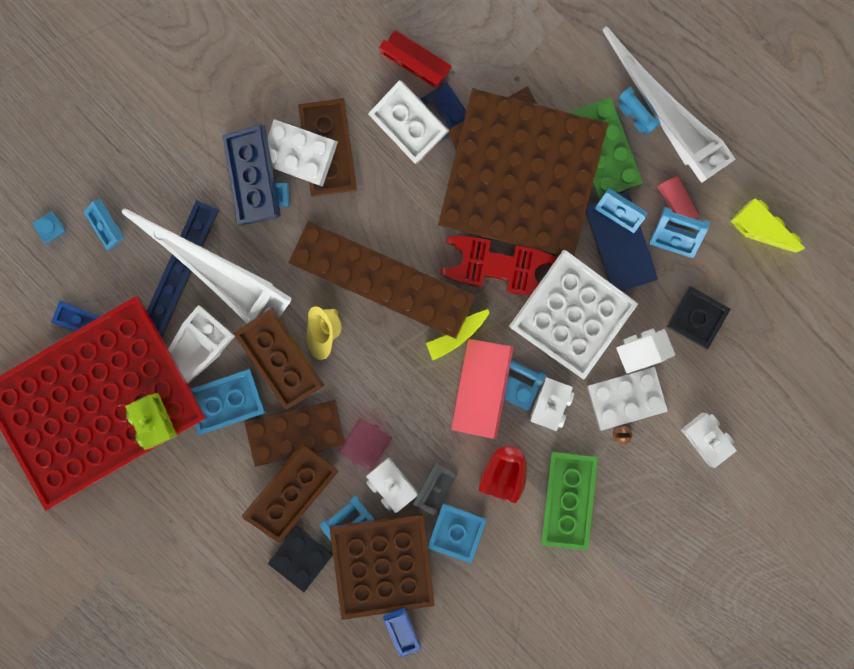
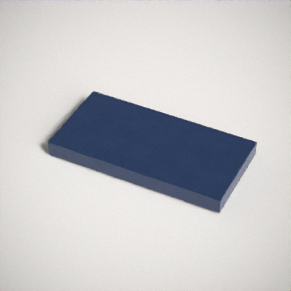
[222,124,281,226]
[586,192,658,291]

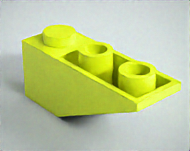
[730,198,805,253]

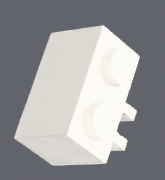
[616,328,675,373]
[528,377,574,431]
[681,413,737,468]
[366,457,418,513]

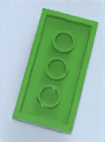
[569,97,643,200]
[541,452,598,551]

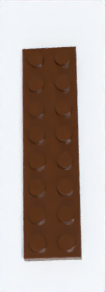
[288,221,476,339]

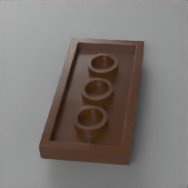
[298,98,357,197]
[233,308,324,410]
[244,400,346,467]
[242,443,339,543]

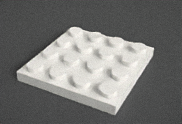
[509,250,638,380]

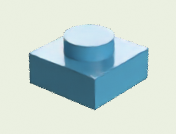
[275,183,290,207]
[32,211,67,244]

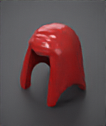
[479,446,527,503]

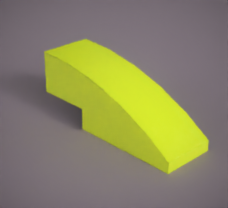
[426,309,489,360]

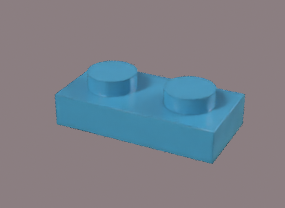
[595,188,648,233]
[84,199,124,251]

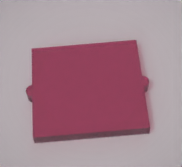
[339,418,393,472]

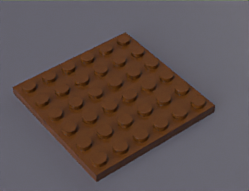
[438,88,608,256]

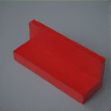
[379,30,452,90]

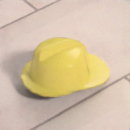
[306,306,342,360]

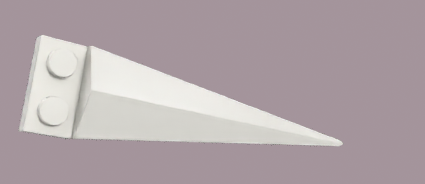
[602,26,736,183]
[122,209,292,324]
[168,305,235,384]

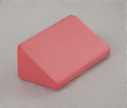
[657,176,699,227]

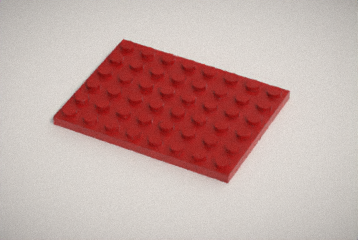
[0,296,207,511]

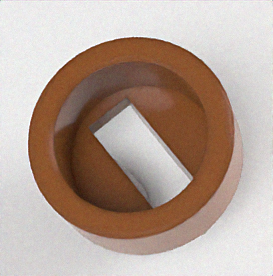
[613,425,632,444]

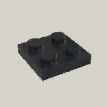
[666,286,731,350]
[268,526,333,592]

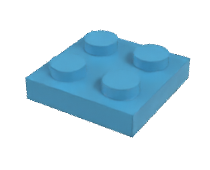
[427,503,487,564]

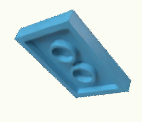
[191,369,266,436]

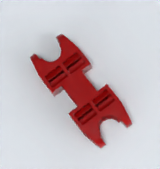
[439,236,557,297]

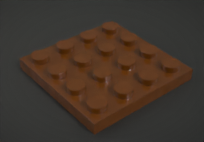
[329,513,435,620]

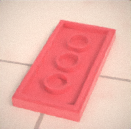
[451,339,514,439]

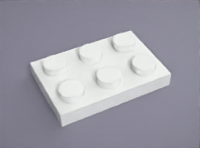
[368,80,449,164]
[268,119,338,186]
[587,367,668,431]

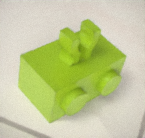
[125,393,177,450]

